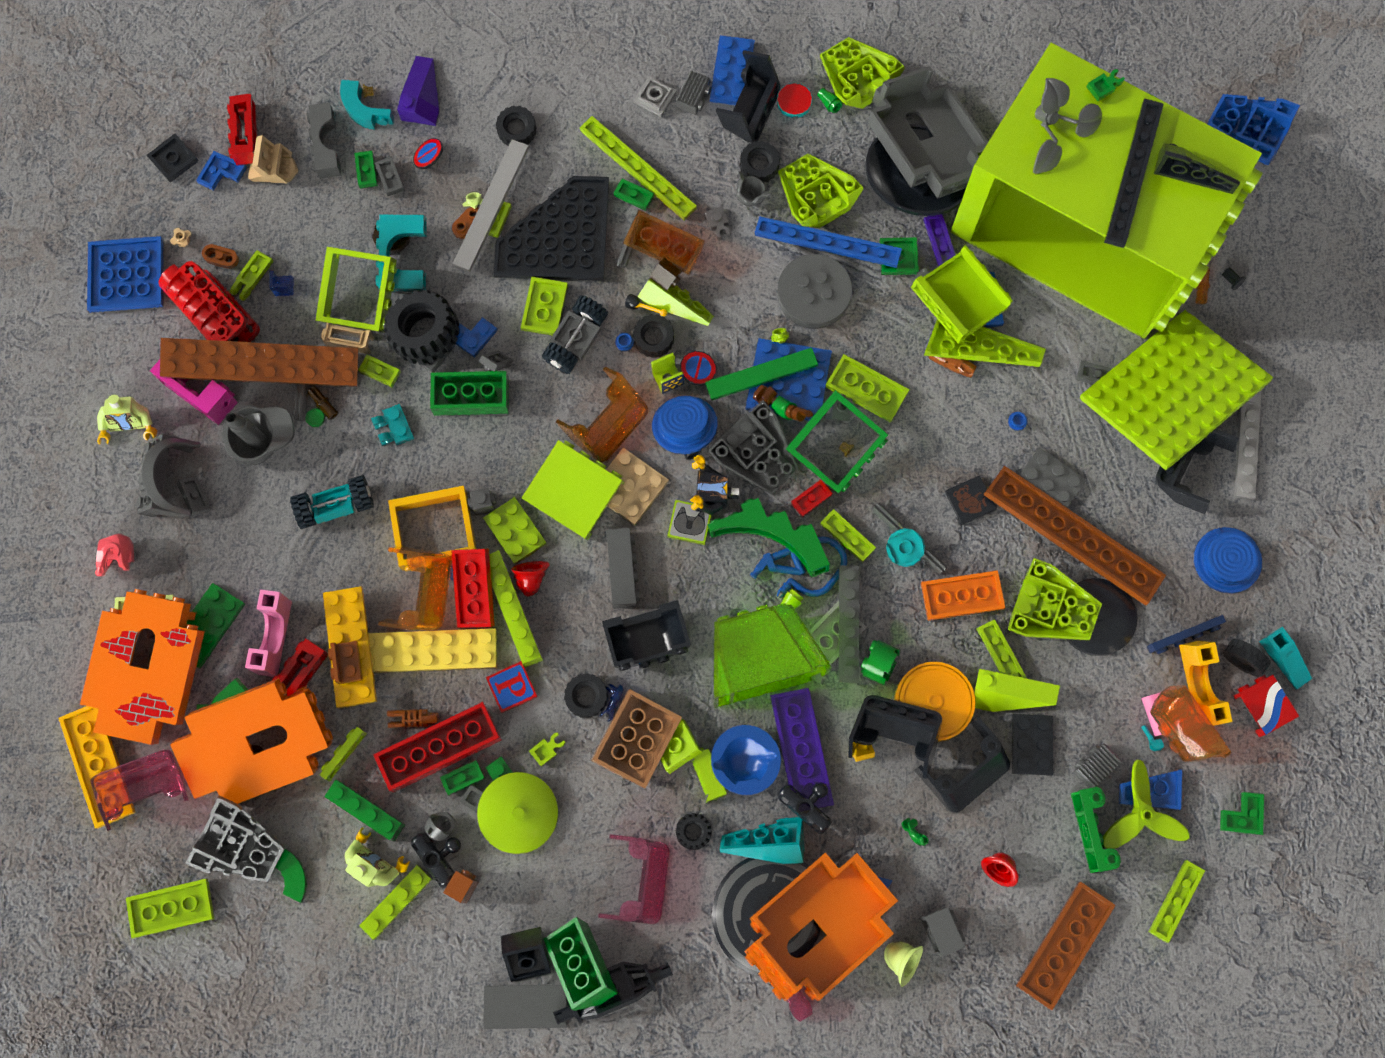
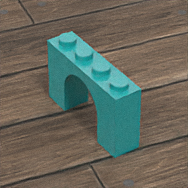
[376,214,427,292]

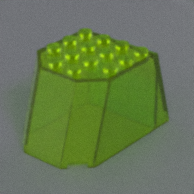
[713,603,831,708]

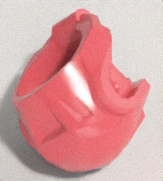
[95,534,134,576]

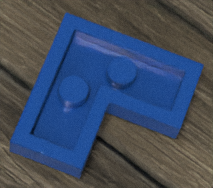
[196,151,247,191]
[456,317,498,358]

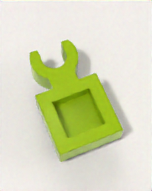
[529,732,566,767]

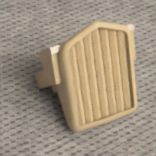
[248,135,298,184]

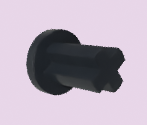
[1222,267,1246,290]

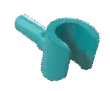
[1141,725,1164,751]

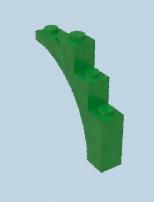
[708,498,830,578]

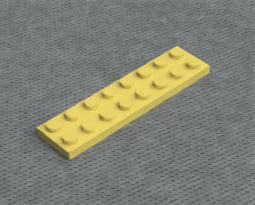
[369,628,497,673]

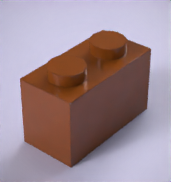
[443,870,479,904]

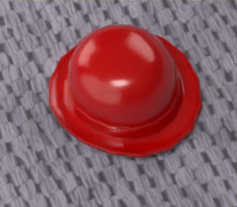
[981,852,1018,887]

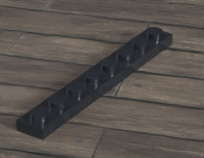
[1104,98,1164,248]

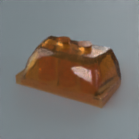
[623,210,705,275]
[1150,685,1232,762]

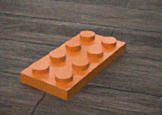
[921,570,1005,621]

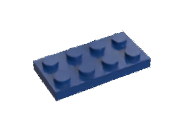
[710,35,755,105]

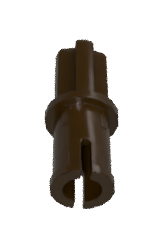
[308,386,339,420]

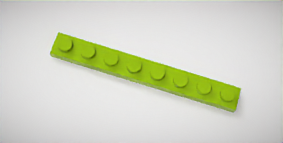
[580,116,697,221]

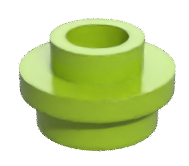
[771,328,790,344]

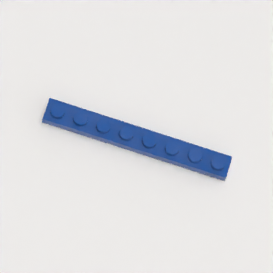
[755,216,902,268]

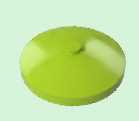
[477,772,558,854]

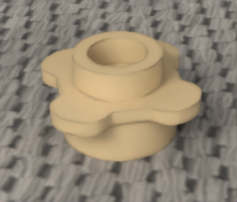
[170,228,191,247]

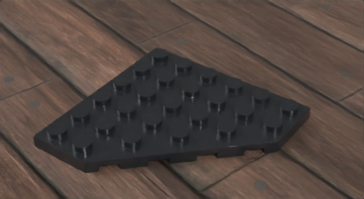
[493,176,609,281]

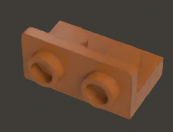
[328,641,363,685]

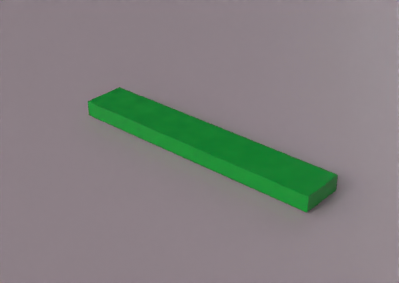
[705,348,818,401]

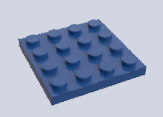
[87,236,164,313]
[745,338,832,423]

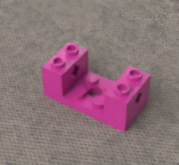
[150,359,238,425]

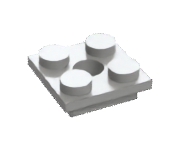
[633,76,677,117]

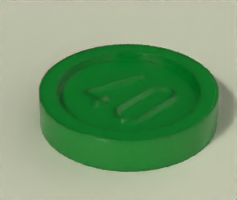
[305,408,325,427]

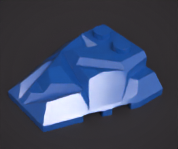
[1207,94,1300,165]

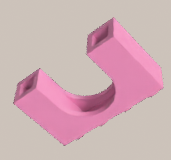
[245,590,292,677]

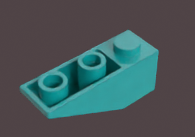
[1259,627,1312,690]

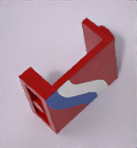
[1234,674,1299,737]

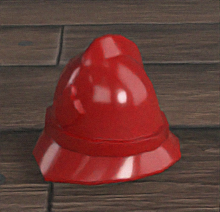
[511,561,550,597]

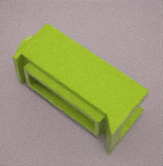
[691,747,727,803]

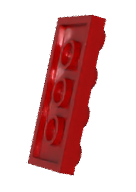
[451,548,495,628]

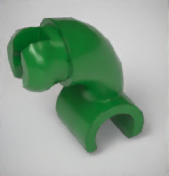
[902,818,929,846]

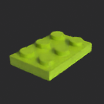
[520,277,568,336]
[483,497,547,565]

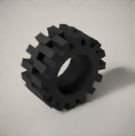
[676,813,712,850]

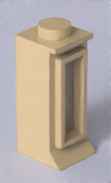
[321,323,374,354]

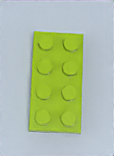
[825,354,910,423]
[126,879,214,939]

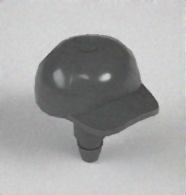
[222,406,295,466]

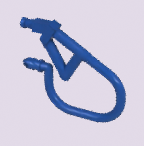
[750,536,848,598]

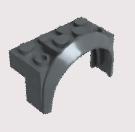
[136,434,200,519]

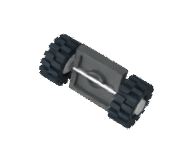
[542,295,608,374]

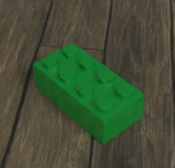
[430,371,509,416]

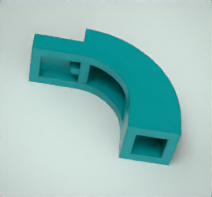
[340,80,394,130]

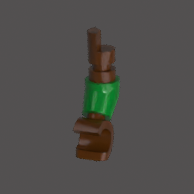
[753,385,813,422]

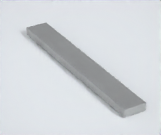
[453,140,529,273]

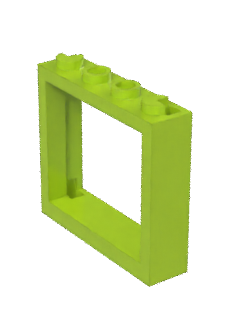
[315,247,397,333]

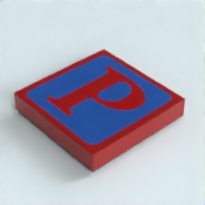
[486,661,538,713]

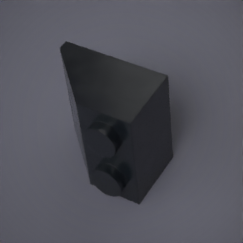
[501,927,551,982]

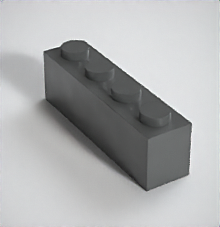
[606,528,640,609]

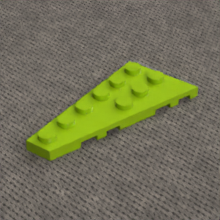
[924,319,1046,367]

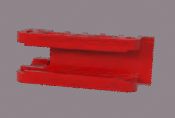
[159,261,260,342]

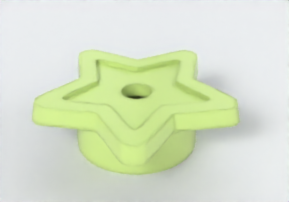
[462,192,483,209]

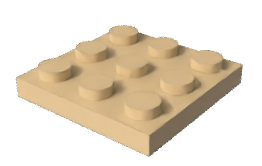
[606,448,669,526]

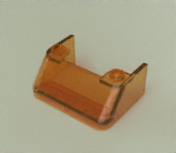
[556,367,648,462]
[378,546,452,630]

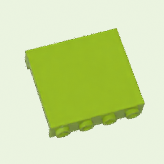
[911,245,1013,343]
[522,440,625,540]

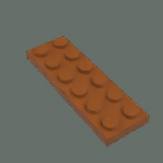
[1016,882,1116,1010]

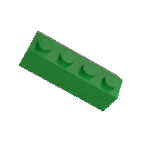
[543,917,617,1011]

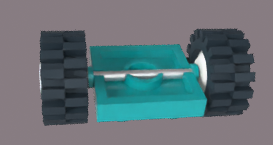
[290,475,374,529]

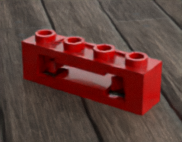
[227,93,257,165]
[272,638,328,696]

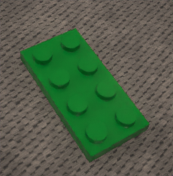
[187,583,245,669]

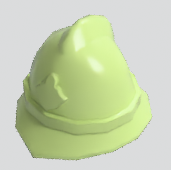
[884,941,923,987]

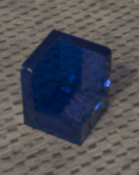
[269,271,294,296]

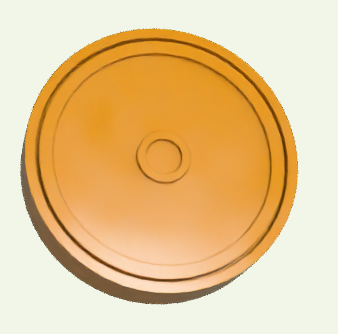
[894,662,975,742]

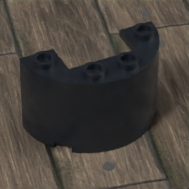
[602,600,691,671]

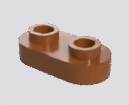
[452,207,479,239]
[202,244,239,269]

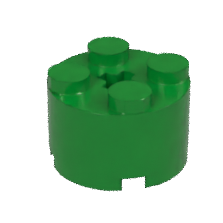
[861,640,901,686]

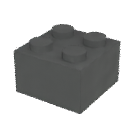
[920,907,966,957]

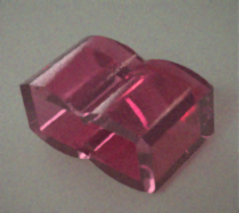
[786,989,813,1022]

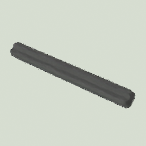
[872,503,947,574]

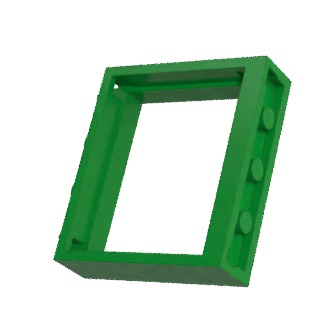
[786,390,888,493]

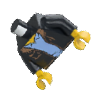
[690,455,739,515]

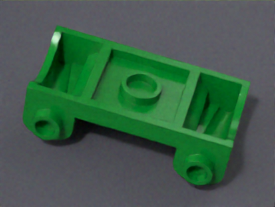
[1071,787,1121,873]

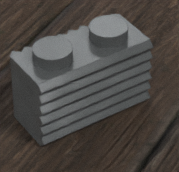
[676,71,712,115]
[1073,743,1122,788]

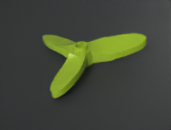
[1102,760,1190,849]

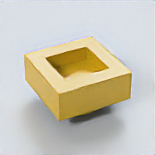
[853,744,875,762]

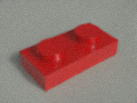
[791,479,833,518]

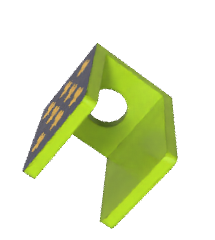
[651,353,684,394]

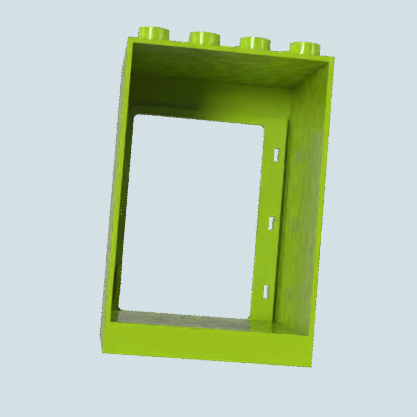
[950,42,1263,339]

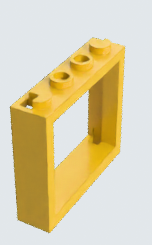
[388,485,477,571]

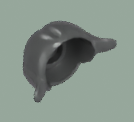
[736,171,772,207]

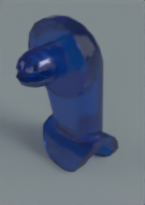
[599,684,624,722]

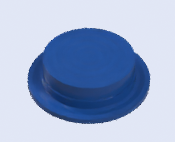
[652,396,718,454]
[1194,527,1262,593]
[711,725,781,795]

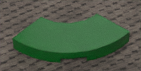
[275,848,307,903]

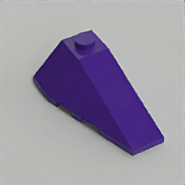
[397,56,440,126]

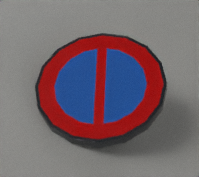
[413,138,443,169]
[680,351,716,386]

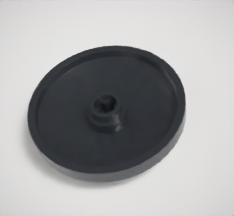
[1066,578,1137,656]

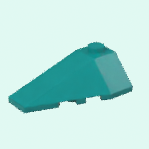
[720,817,805,864]

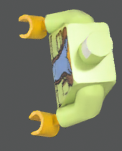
[97,395,158,445]
[345,827,410,887]

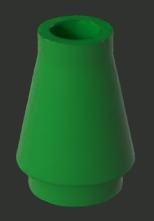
[817,88,843,113]

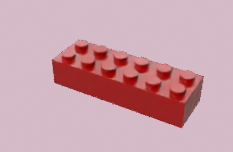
[373,702,502,793]

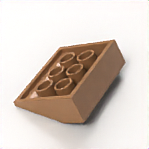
[591,689,682,788]

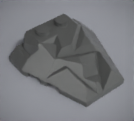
[185,795,285,882]

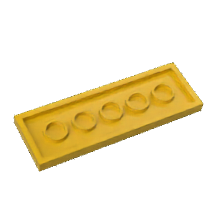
[323,586,377,708]
[58,706,136,829]

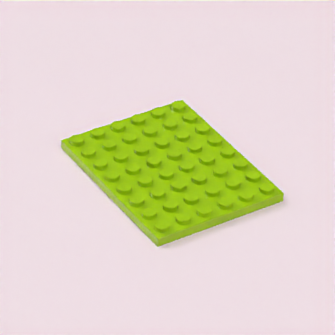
[1080,310,1273,470]

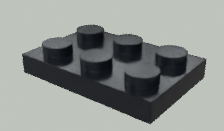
[1012,714,1053,776]

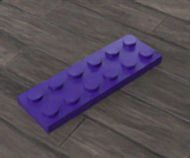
[770,688,834,812]

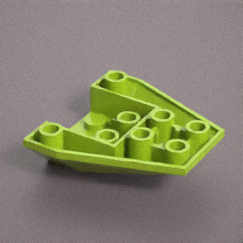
[820,37,905,109]
[778,154,863,228]
[1008,558,1102,640]

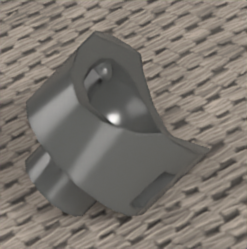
[424,812,455,841]

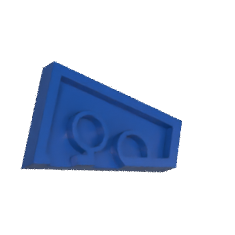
[1119,770,1182,810]

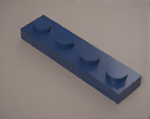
[1147,615,1226,654]

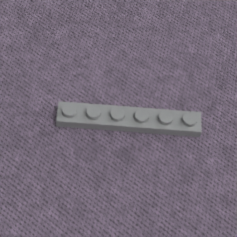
[1234,391,1261,501]

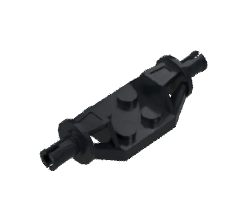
[553,962,673,1025]

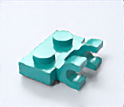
[371,404,414,446]

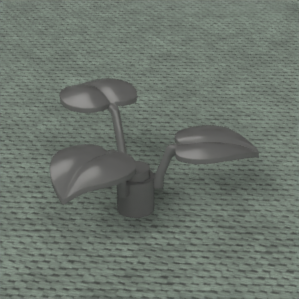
[1033,78,1102,174]

